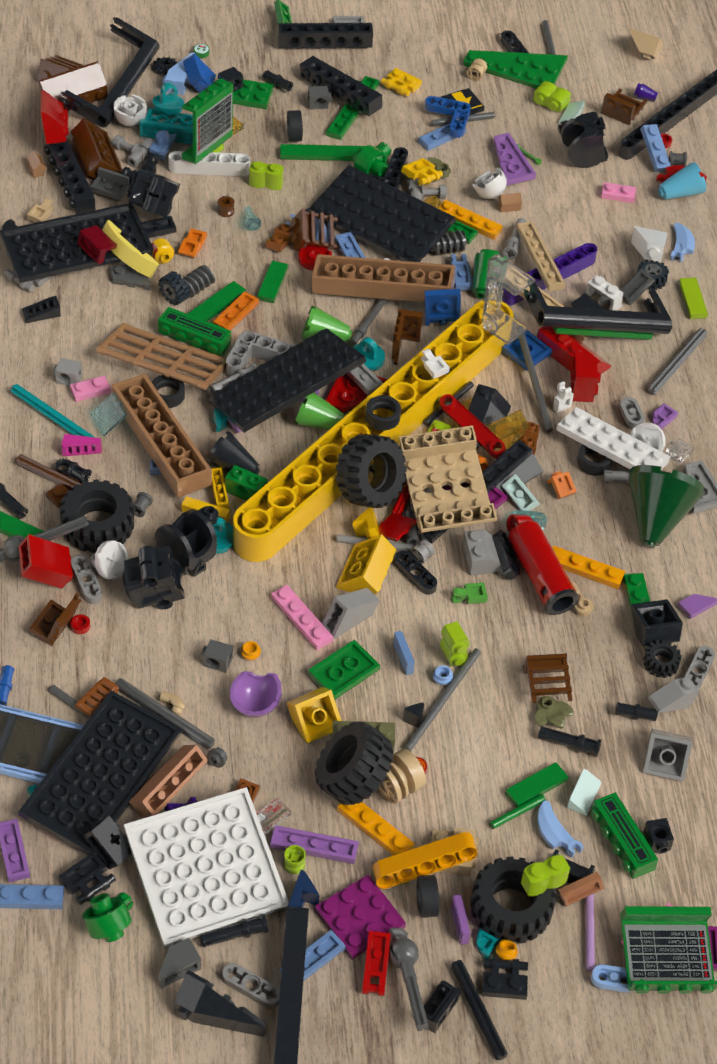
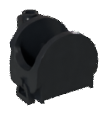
[558,112,609,168]
[154,506,219,577]

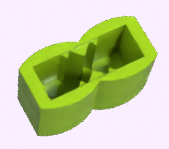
[533,81,571,112]
[249,161,284,190]
[439,621,470,667]
[521,855,570,896]

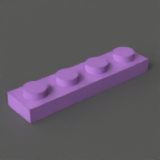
[270,825,359,864]

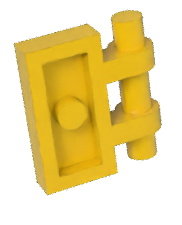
[381,68,422,96]
[401,158,443,185]

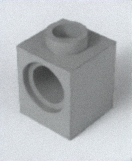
[53,358,83,386]

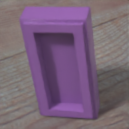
[451,894,470,945]

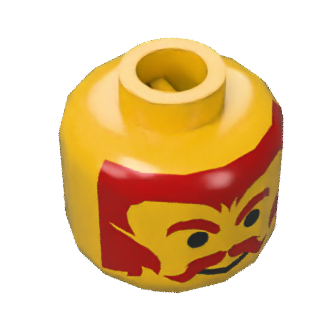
[151,238,174,264]

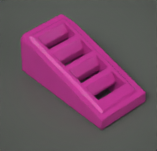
[61,434,102,456]

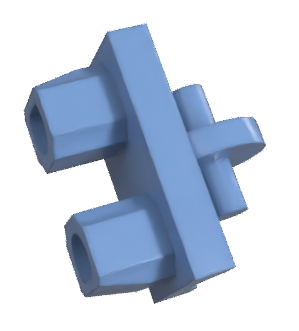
[150,130,177,160]

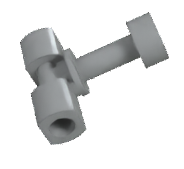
[112,135,154,167]
[407,178,447,200]

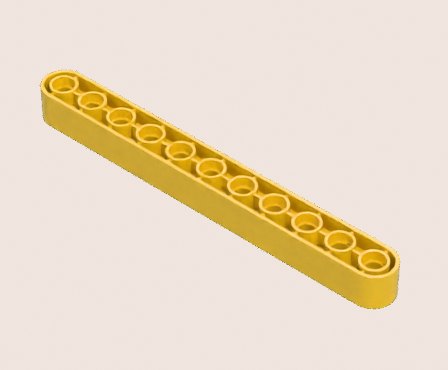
[233,299,514,562]

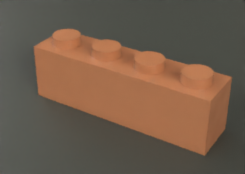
[129,745,208,818]

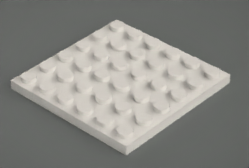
[123,787,289,948]

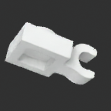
[421,349,450,379]
[553,381,574,413]

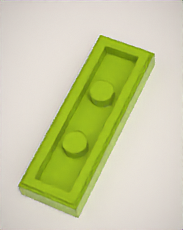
[679,277,708,319]

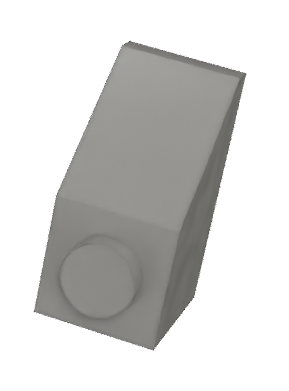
[648,677,700,713]

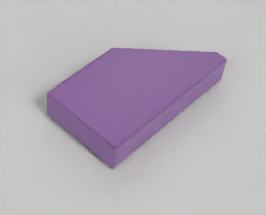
[652,403,678,430]
[678,594,717,619]

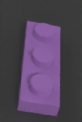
[0,819,30,882]

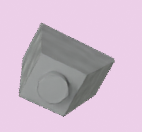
[322,588,380,639]

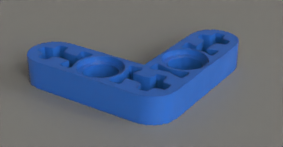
[425,96,471,138]

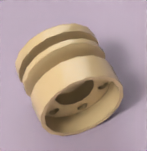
[378,748,426,804]

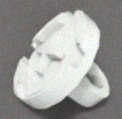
[630,422,665,452]
[89,541,128,579]

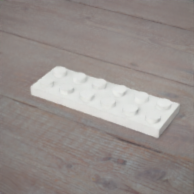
[556,407,670,470]

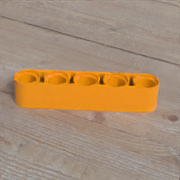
[373,832,478,889]

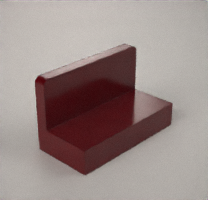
[77,225,117,264]

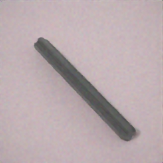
[648,328,707,395]
[115,678,215,749]

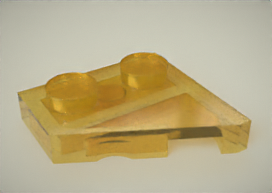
[488,409,529,450]

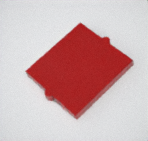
[378,514,417,542]

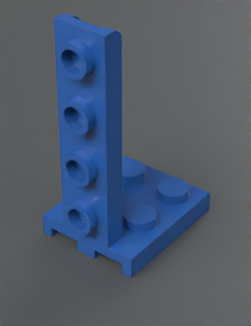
[425,289,461,326]

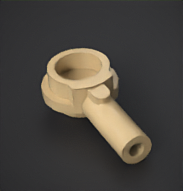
[571,582,594,616]

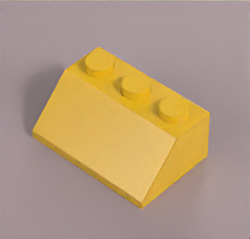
[336,535,396,594]

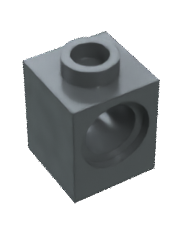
[308,86,332,109]
[201,639,233,673]

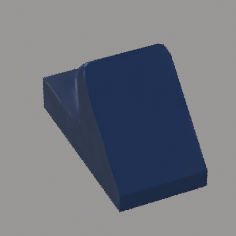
[288,870,320,908]

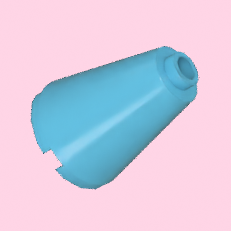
[658,162,706,200]

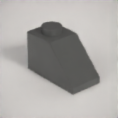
[159,938,201,988]

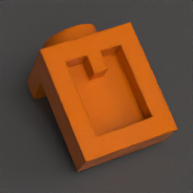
[547,471,577,499]

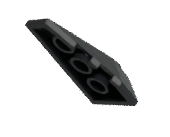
[469,384,511,450]
[174,970,267,1037]

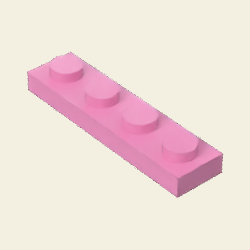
[271,585,333,650]

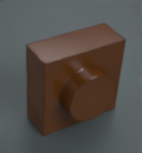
[46,483,69,508]

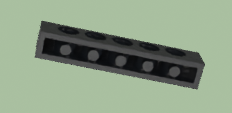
[278,23,373,49]
[300,56,382,116]
[44,138,96,214]

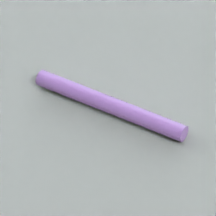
[585,894,595,971]

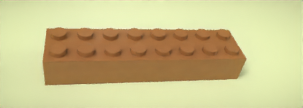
[311,254,455,302]
[112,373,212,498]

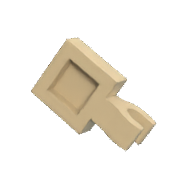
[27,198,54,223]

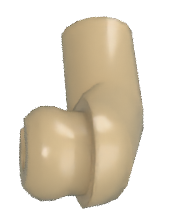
[160,691,185,715]

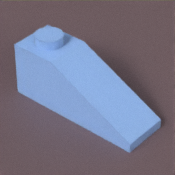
[163,52,194,95]

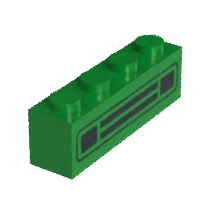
[158,307,231,356]
[591,792,658,879]

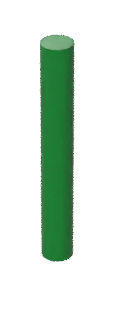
[489,794,546,829]

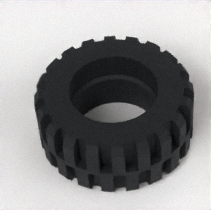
[335,434,407,508]
[60,479,134,553]
[315,721,394,805]
[470,856,556,944]

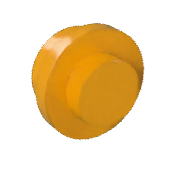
[241,641,261,660]
[496,940,518,960]

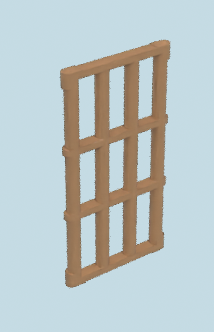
[96,323,226,390]

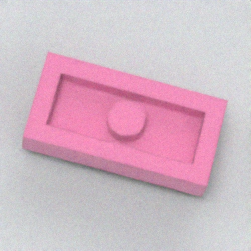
[601,182,636,203]
[70,376,111,402]

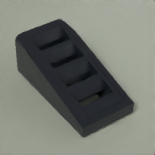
[22,296,61,323]

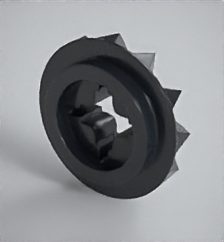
[153,56,178,75]

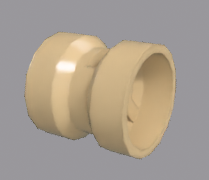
[467,59,487,81]

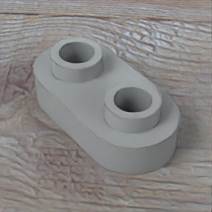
[619,397,645,428]

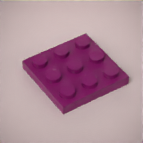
[315,875,406,960]

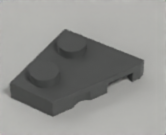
[110,264,151,290]

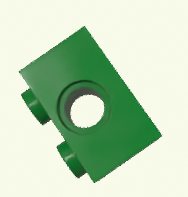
[225,465,268,501]

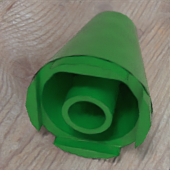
[473,249,508,299]

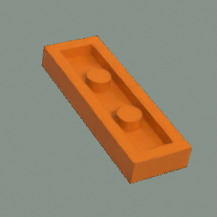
[213,291,259,331]

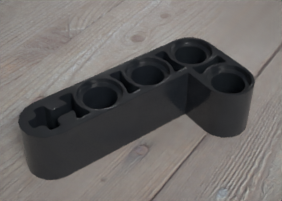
[373,147,408,189]

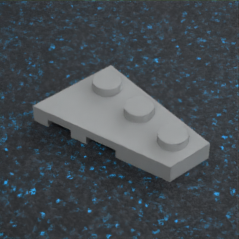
[684,460,717,514]

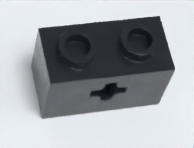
[83,816,132,870]

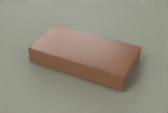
[558,871,604,906]

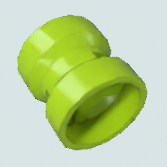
[284,845,306,875]

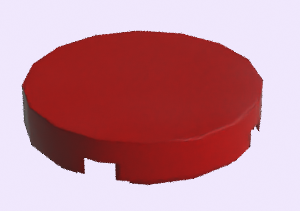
[298,244,332,271]

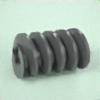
[431,230,466,255]
[183,265,215,298]

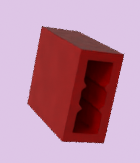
[18,534,73,589]

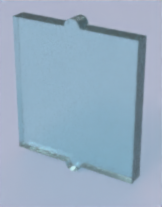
[90,393,127,436]

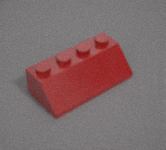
[41,90,69,144]
[537,327,611,374]

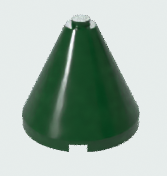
[628,465,704,549]

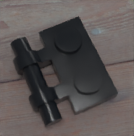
[58,852,116,905]
[482,957,528,1000]

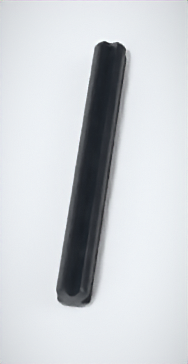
[451,960,508,1061]

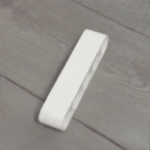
[169,151,250,176]

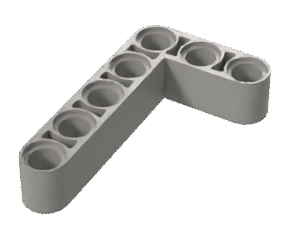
[226,331,296,377]

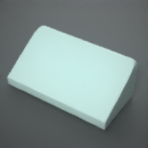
[558,101,585,124]
[501,474,540,514]
[567,769,602,816]

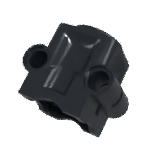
[127,169,181,218]
[122,545,185,610]

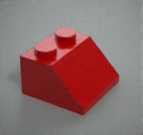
[570,350,601,402]

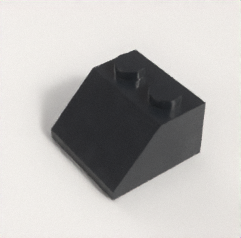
[631,599,683,647]

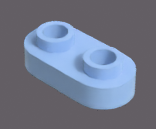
[591,964,630,992]

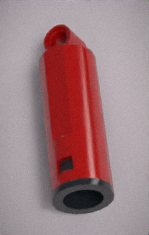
[506,514,579,615]

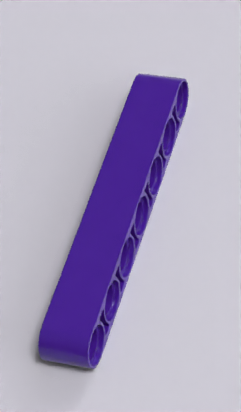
[501,243,598,306]

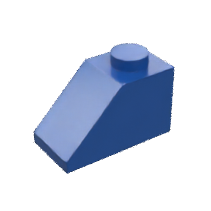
[183,53,216,93]

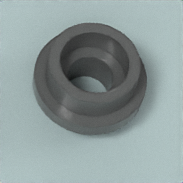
[208,747,228,768]

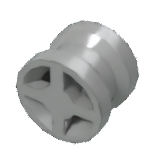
[410,540,435,564]

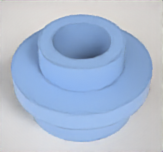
[433,665,453,685]

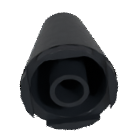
[207,431,260,475]

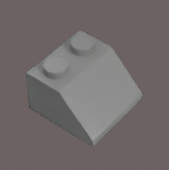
[462,529,502,576]
[643,728,693,781]

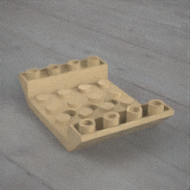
[399,426,497,533]

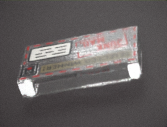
[256,797,292,835]

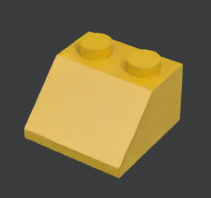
[286,687,341,743]

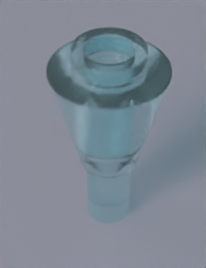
[245,206,261,231]

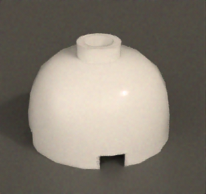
[114,95,147,126]
[472,168,507,200]

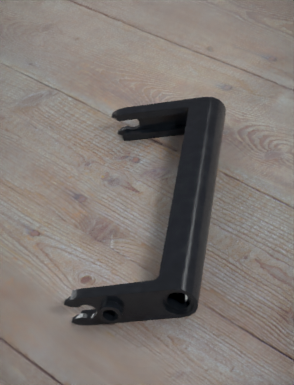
[58,17,160,128]
[524,280,672,334]

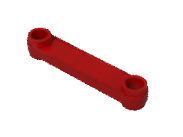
[440,394,506,459]

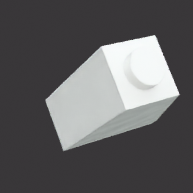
[631,226,668,262]

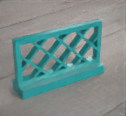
[140,108,193,145]

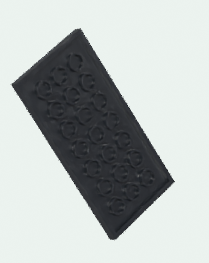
[309,165,456,262]
[0,203,154,283]
[206,328,366,433]
[18,690,182,855]

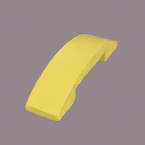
[102,220,159,278]

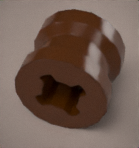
[218,196,235,217]

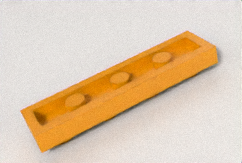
[438,199,503,240]
[552,545,626,590]
[337,802,415,855]

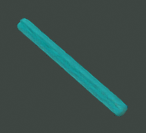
[11,384,95,438]

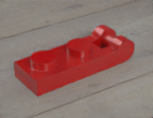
[362,931,391,996]

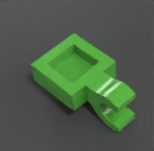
[451,583,488,604]

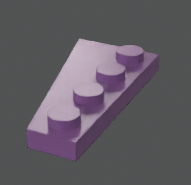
[493,133,536,186]

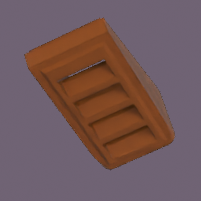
[75,677,119,717]

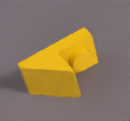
[352,507,380,538]

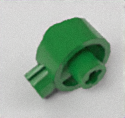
[353,142,391,177]
[82,892,134,942]

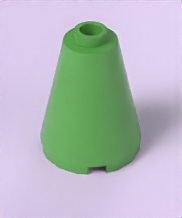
[302,305,352,342]
[294,393,345,430]

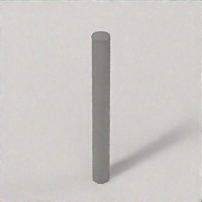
[336,534,413,552]

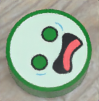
[194,44,210,58]

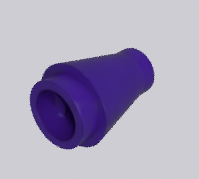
[633,83,658,102]

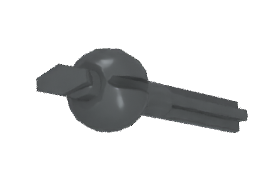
[0,516,89,563]
[388,928,429,1031]

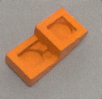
[178,228,207,258]

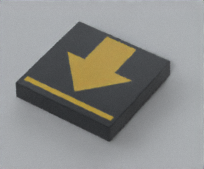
[441,88,485,115]

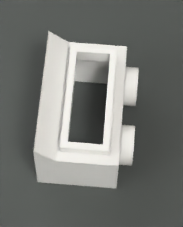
[585,275,623,310]

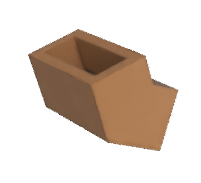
[27,150,47,178]
[498,193,522,213]

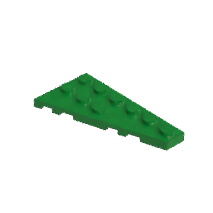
[463,50,568,89]

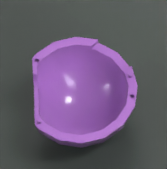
[230,671,282,718]

